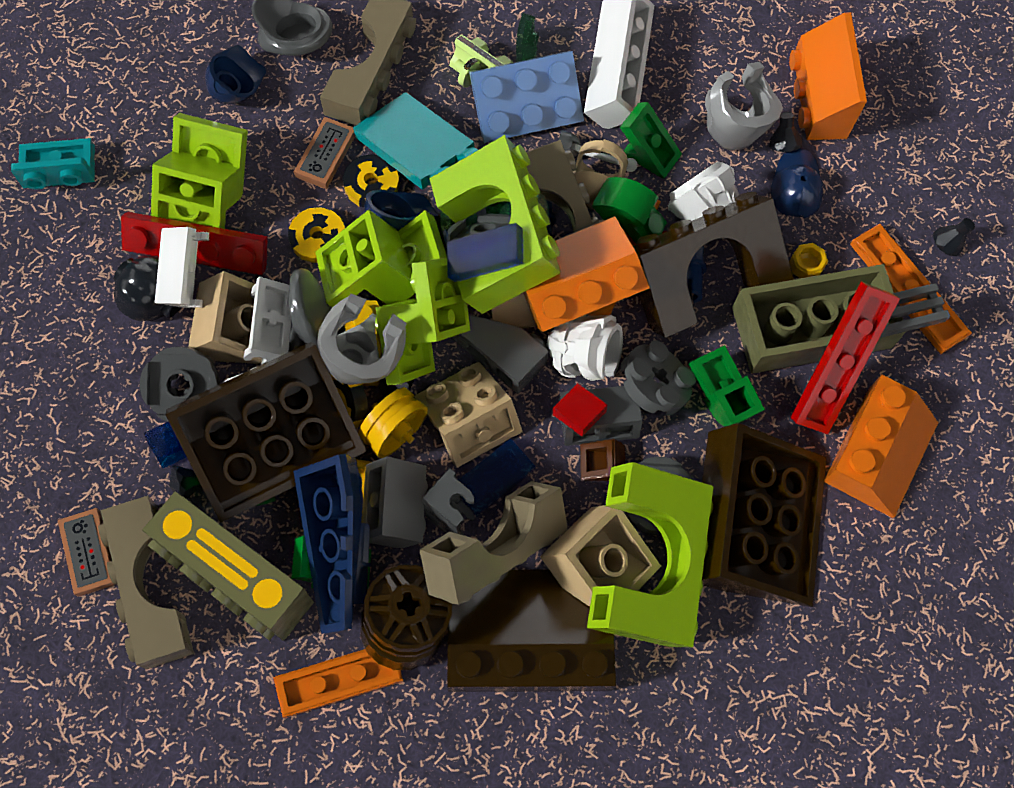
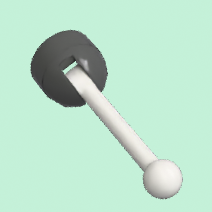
[559,130,638,172]

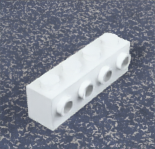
[584,0,655,129]

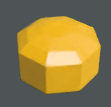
[789,243,828,278]

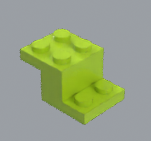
[151,113,248,229]
[315,210,447,307]
[375,255,471,385]

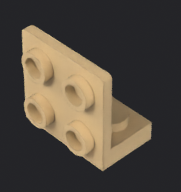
[415,362,523,468]

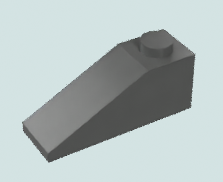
[450,314,549,394]

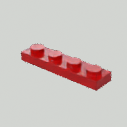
[121,212,268,275]
[790,281,900,434]

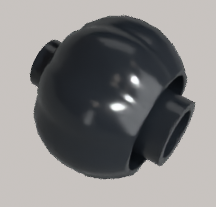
[113,255,181,322]

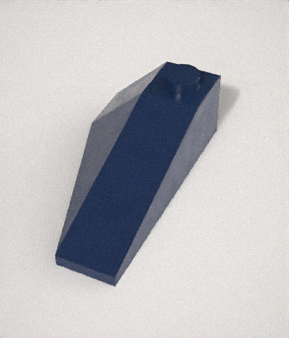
[293,454,363,634]

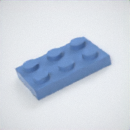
[469,51,584,143]

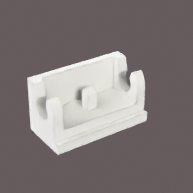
[155,227,209,308]
[244,277,291,365]

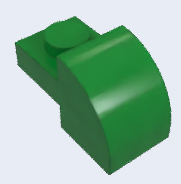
[592,177,667,244]
[689,345,765,427]

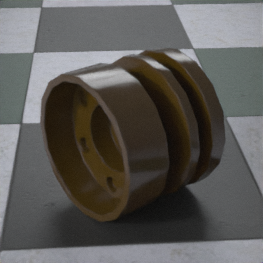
[360,565,452,670]

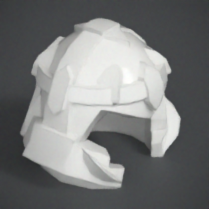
[668,161,739,221]
[547,315,623,381]

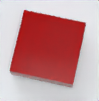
[552,383,608,437]

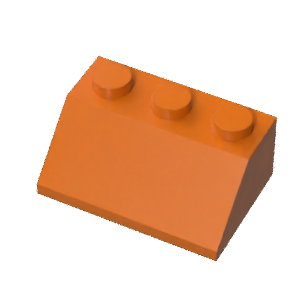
[789,12,867,140]
[523,216,650,332]
[824,374,938,518]

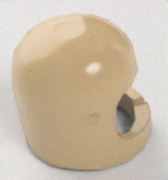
[573,139,628,209]

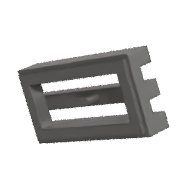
[880,283,951,338]

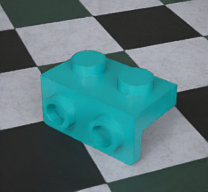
[11,138,95,189]

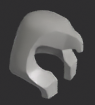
[705,62,783,151]
[317,294,407,385]

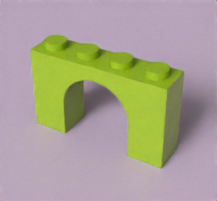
[429,135,561,314]
[587,462,713,648]

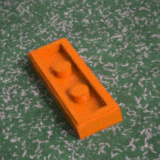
[273,649,404,718]

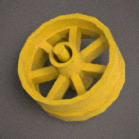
[358,387,428,458]

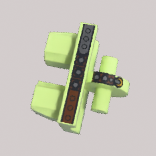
[449,35,513,88]

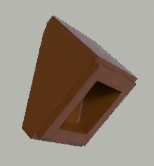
[580,439,625,481]

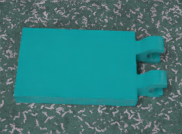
[353,92,478,190]

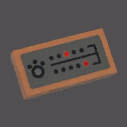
[294,117,355,189]
[58,508,114,597]

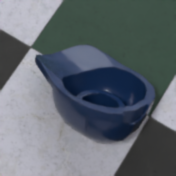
[205,45,266,104]
[771,148,823,218]
[364,190,439,231]

